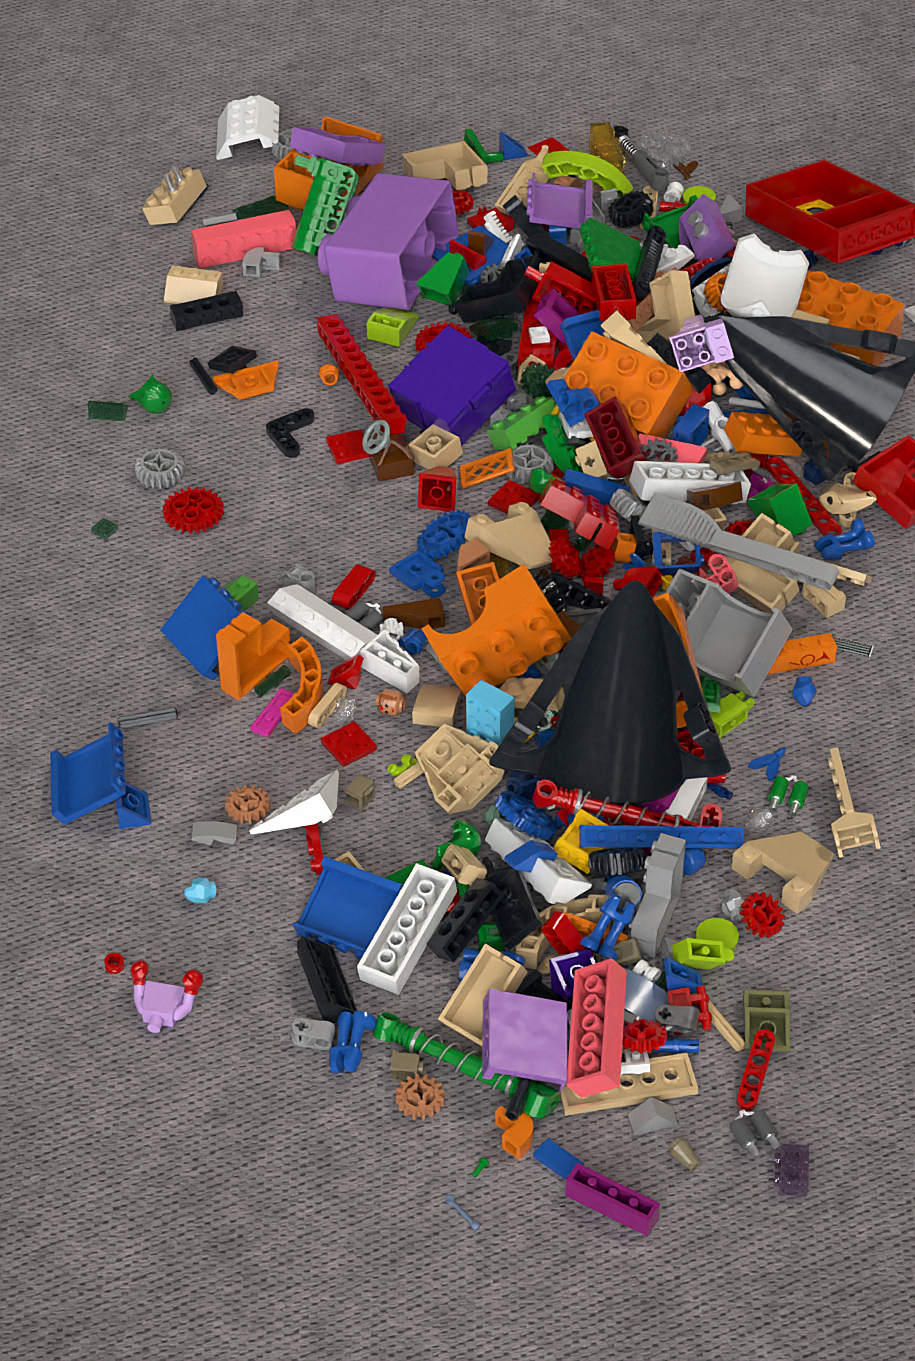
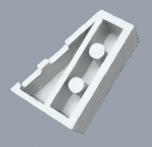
[360,628,419,694]

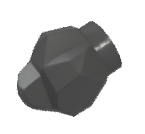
[506,392,531,412]

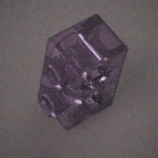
[774,1143,809,1197]

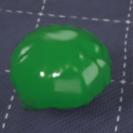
[529,468,560,494]

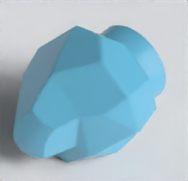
[184,877,216,903]

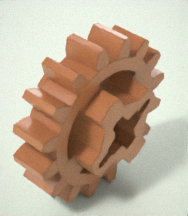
[225,785,270,824]
[396,1074,445,1121]

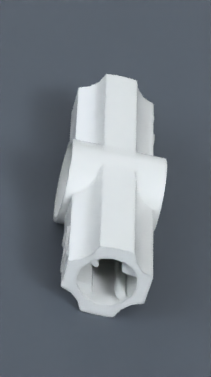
[703,401,737,454]

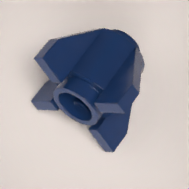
[506,772,541,801]

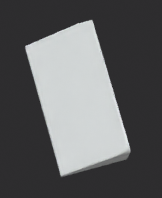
[501,234,522,268]

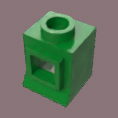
[477,924,505,952]

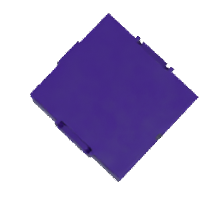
[388,326,516,446]

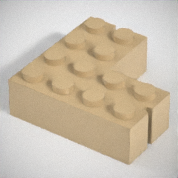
[402,141,488,190]
[636,270,695,344]
[716,513,800,613]
[438,944,528,1048]

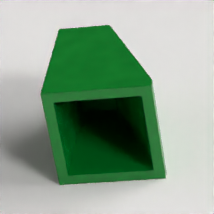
[416,252,469,306]
[747,483,813,536]

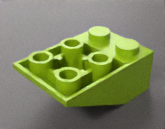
[367,307,420,347]

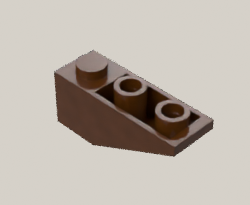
[687,481,743,510]
[382,598,445,629]

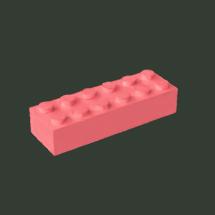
[191,210,296,269]
[566,958,627,1098]

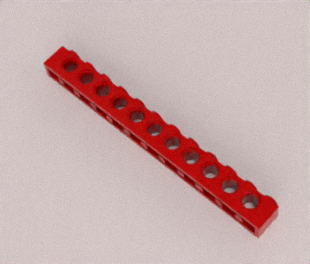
[316,314,407,435]

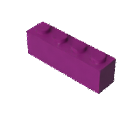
[565,1163,660,1237]

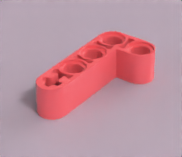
[706,554,738,594]

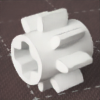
[380,618,404,641]

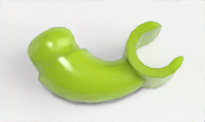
[387,754,417,777]

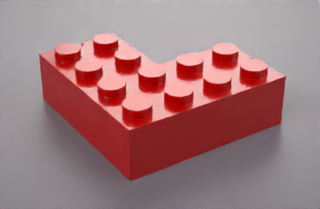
[853,435,915,529]
[540,477,620,550]

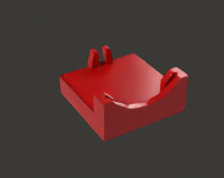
[467,206,514,234]

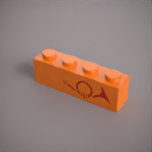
[768,633,837,674]

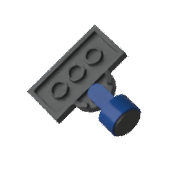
[574,867,647,911]

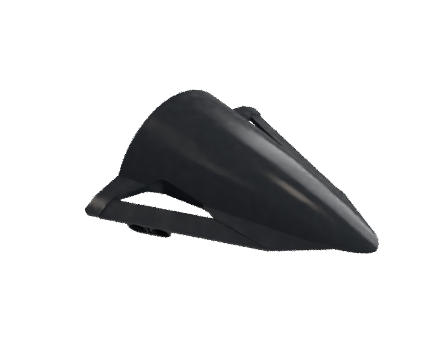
[704,315,915,481]
[489,580,731,805]

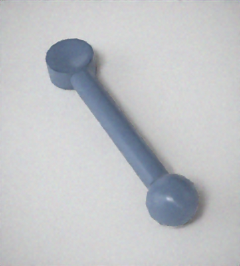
[446,1195,480,1230]

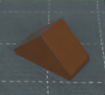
[468,230,494,256]

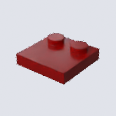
[326,429,369,465]

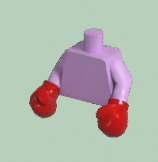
[130,960,203,1033]

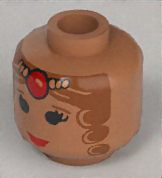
[375,689,406,716]

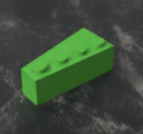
[487,396,555,450]

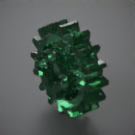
[520,362,554,399]

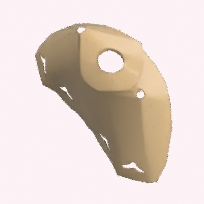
[818,481,877,514]

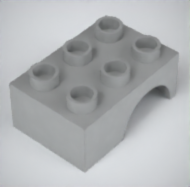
[665,569,793,697]

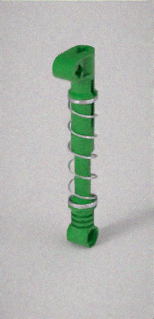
[373,1012,560,1118]

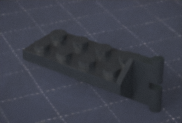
[482,857,542,950]

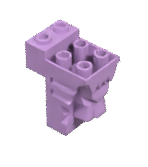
[670,314,734,372]

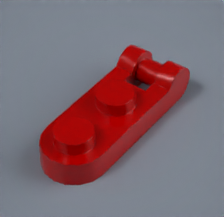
[305,823,323,875]

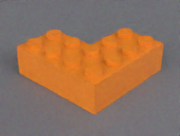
[216,612,290,700]

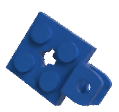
[389,550,446,598]

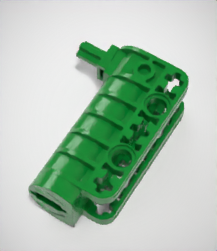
[291,155,359,257]

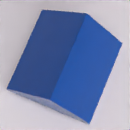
[116,782,152,829]

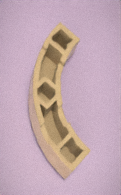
[515,895,612,969]

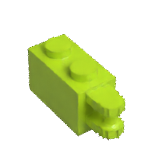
[710,692,755,738]
[672,938,734,970]

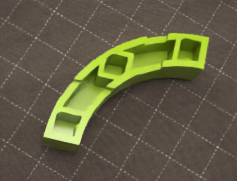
[541,151,633,199]

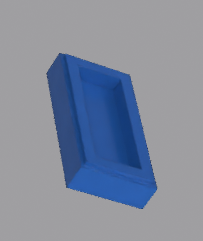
[533,1138,584,1180]

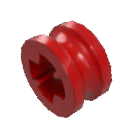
[104,953,125,974]

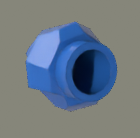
[792,676,817,706]

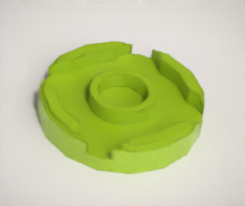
[683,186,716,203]
[696,918,739,951]

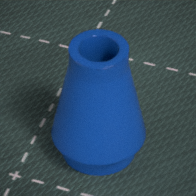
[405,629,427,655]

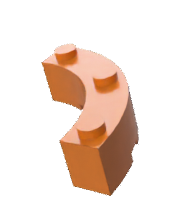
[280,637,323,734]

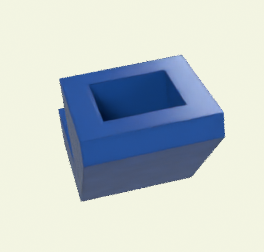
[504,840,558,873]

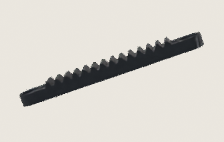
[632,225,666,299]

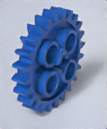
[417,509,471,560]
[495,791,558,841]

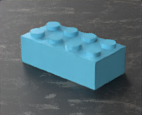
[466,680,515,746]

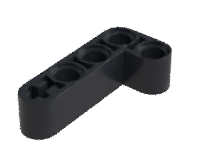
[502,195,550,238]

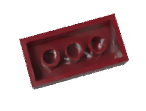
[584,396,649,479]

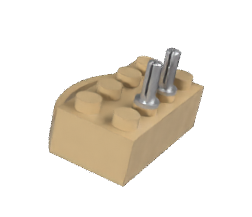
[142,164,206,225]

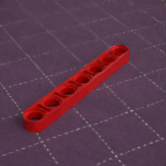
[766,456,842,536]

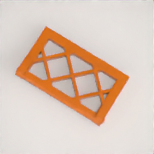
[460,448,515,489]

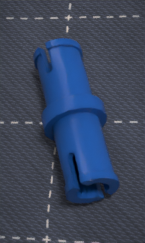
[654,1037,699,1055]

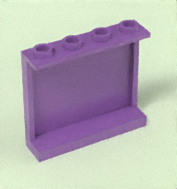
[526,173,593,229]
[482,989,570,1092]

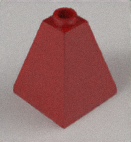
[418,466,457,512]

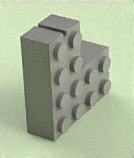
[628,833,686,958]

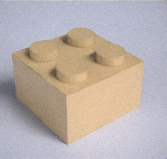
[408,424,463,470]

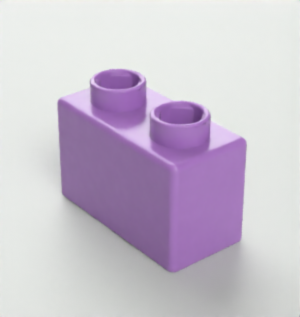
[318,173,459,310]

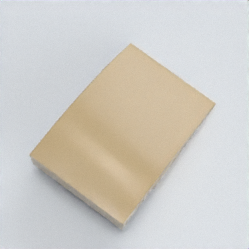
[412,683,462,727]

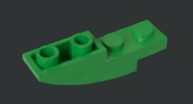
[542,414,583,473]

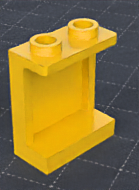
[553,808,609,874]

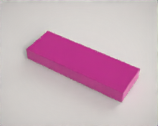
[250,688,294,737]

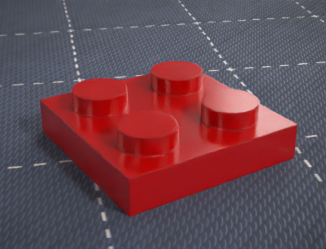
[488,480,540,514]
[321,721,377,767]

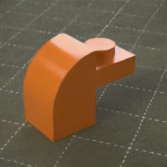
[610,532,637,563]
[495,1106,533,1160]

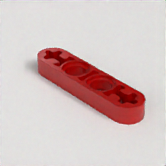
[736,1029,775,1111]

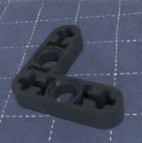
[266,408,314,458]

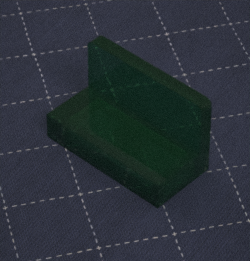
[87,401,128,421]

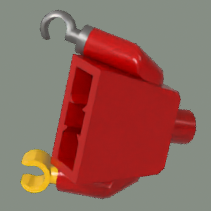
[613,566,673,598]

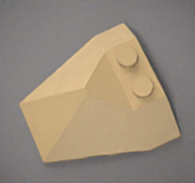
[415,724,505,814]

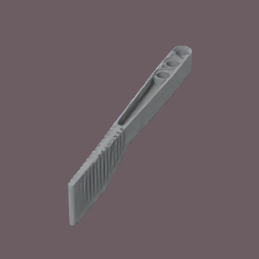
[638,493,839,590]

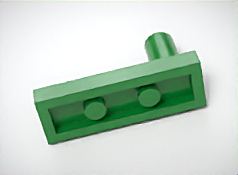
[463,128,504,164]

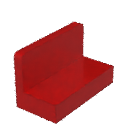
[449,239,486,271]

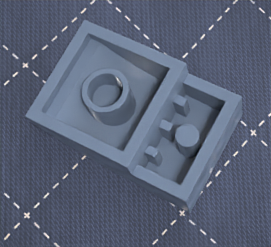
[622,967,669,1026]

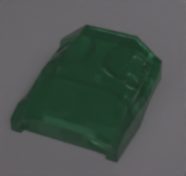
[469,317,518,341]

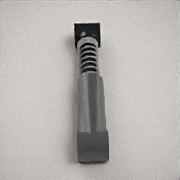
[610,126,669,191]

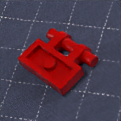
[667,986,712,1035]

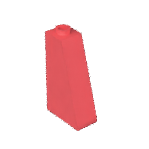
[638,433,707,463]

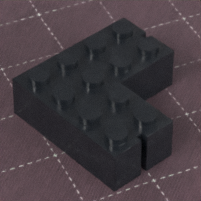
[455,255,541,323]

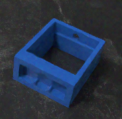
[673,404,710,446]
[653,532,705,575]

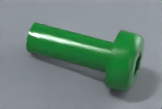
[472,1157,490,1178]

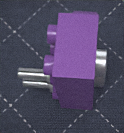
[679,194,738,262]

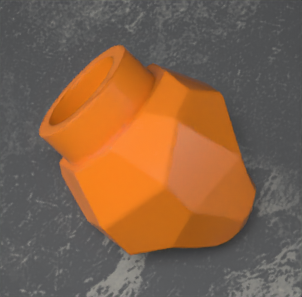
[318,363,339,386]

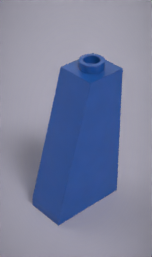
[562,468,630,511]

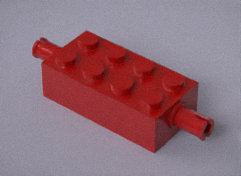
[524,261,598,314]
[592,264,636,321]

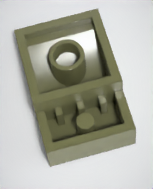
[743,990,790,1052]

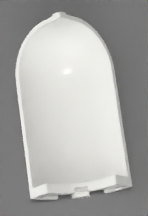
[721,234,809,318]

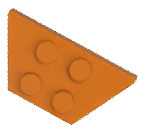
[212,360,279,400]

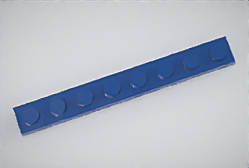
[579,825,744,849]

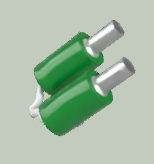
[768,775,809,817]

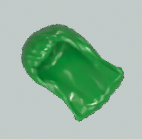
[128,374,172,414]
[431,820,482,870]

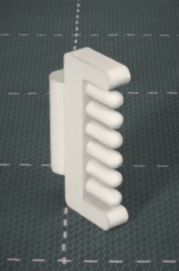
[483,211,512,243]

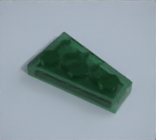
[232,196,292,220]

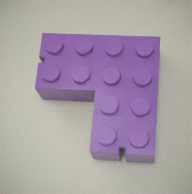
[290,127,386,166]

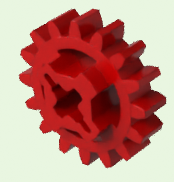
[452,189,474,215]
[548,537,583,578]
[578,545,616,580]
[739,891,785,938]
[622,1019,667,1053]

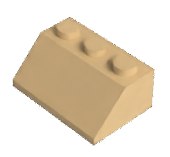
[164,266,223,304]

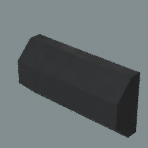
[297,936,358,1024]

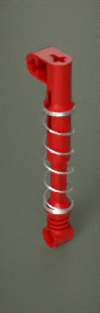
[532,780,722,827]

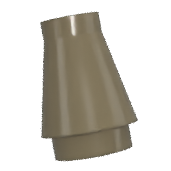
[668,1137,701,1172]

